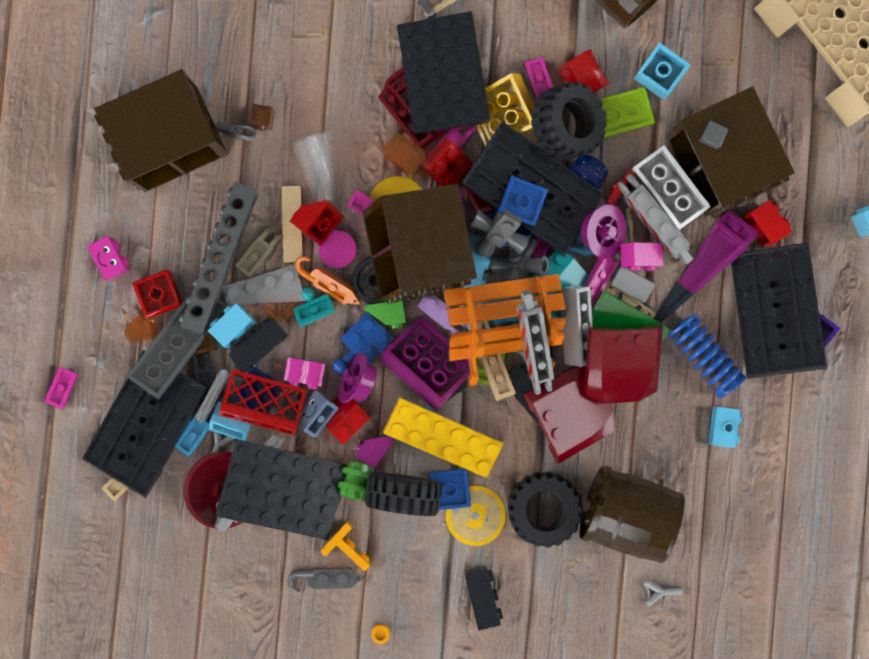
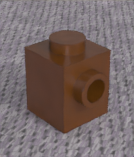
[250,104,275,131]

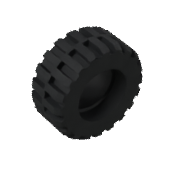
[531,82,607,160]
[507,471,583,548]
[365,472,442,516]

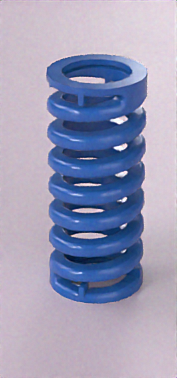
[668,313,747,398]

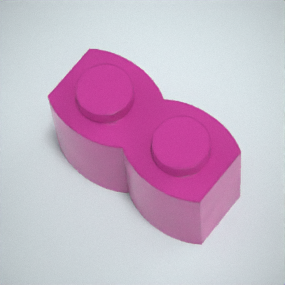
[284,357,327,390]

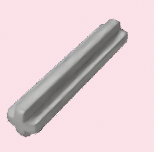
[195,369,230,422]

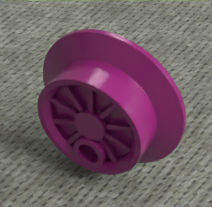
[581,204,627,259]
[338,353,377,404]

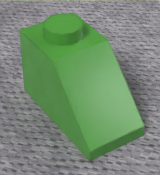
[364,300,406,329]

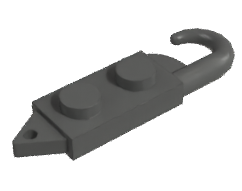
[287,568,365,593]

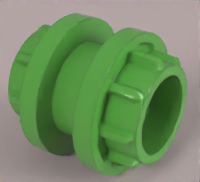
[338,461,374,501]

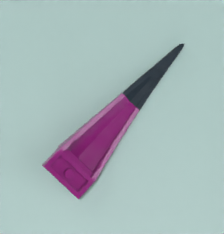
[653,210,759,323]

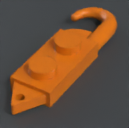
[295,256,361,305]

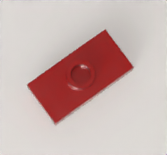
[605,170,634,205]

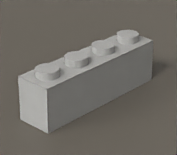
[560,285,593,367]

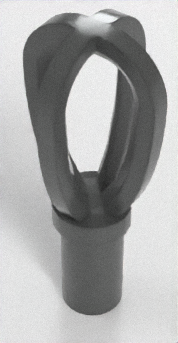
[216,122,256,141]

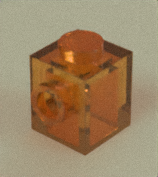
[125,317,156,343]

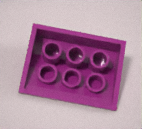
[380,316,478,412]

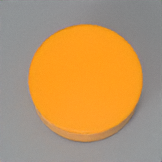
[371,623,390,644]

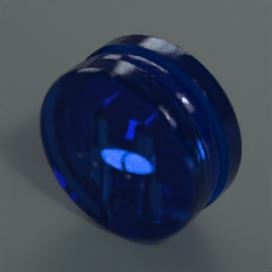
[570,155,608,189]

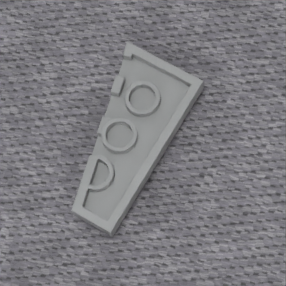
[223,265,306,305]

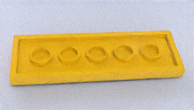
[383,397,503,478]

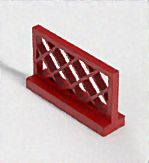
[219,369,307,436]

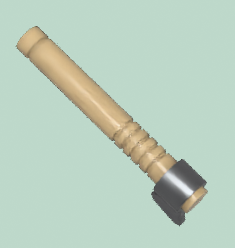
[417,0,457,19]

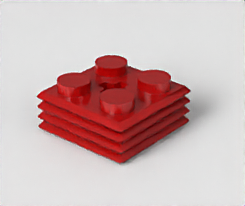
[421,138,473,186]
[132,269,182,319]

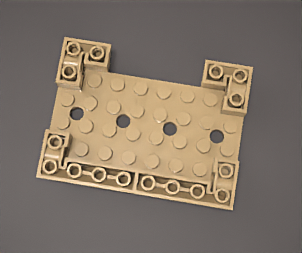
[754,0,869,128]

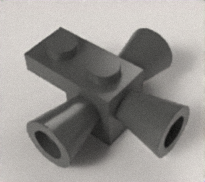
[468,209,529,257]
[489,238,549,282]

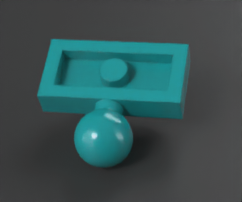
[293,287,336,327]

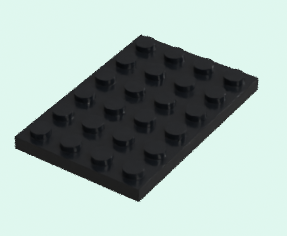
[397,11,491,136]
[215,439,347,540]

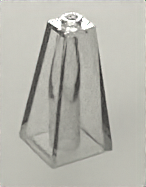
[292,128,335,204]

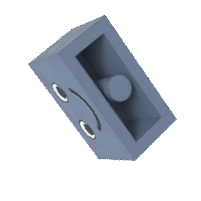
[292,390,339,438]

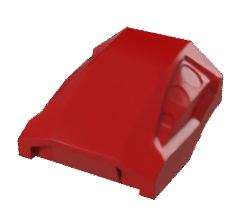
[558,49,610,92]

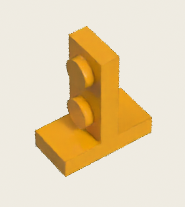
[320,521,371,571]

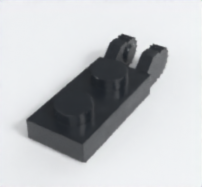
[192,352,222,405]

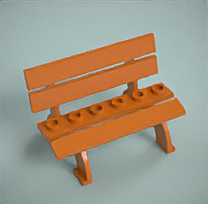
[444,274,566,386]

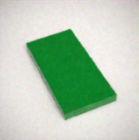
[592,290,671,343]

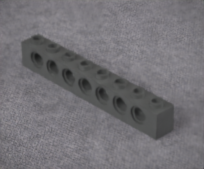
[179,182,258,336]

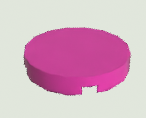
[318,230,357,269]

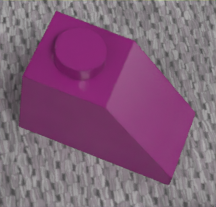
[355,435,395,469]

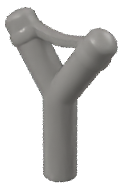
[211,431,235,453]
[643,579,683,607]

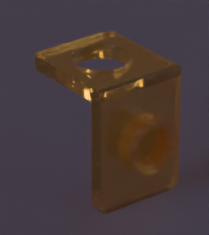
[262,302,297,323]

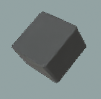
[699,121,728,149]

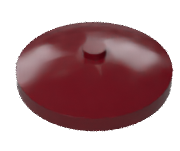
[183,451,243,529]

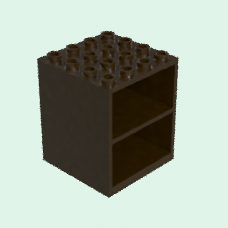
[94,69,228,192]
[666,86,795,217]
[362,184,477,304]

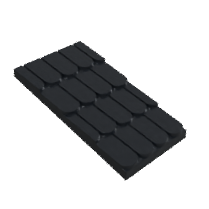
[462,122,604,257]
[731,242,827,379]
[82,350,207,499]

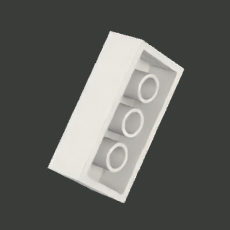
[631,145,711,230]

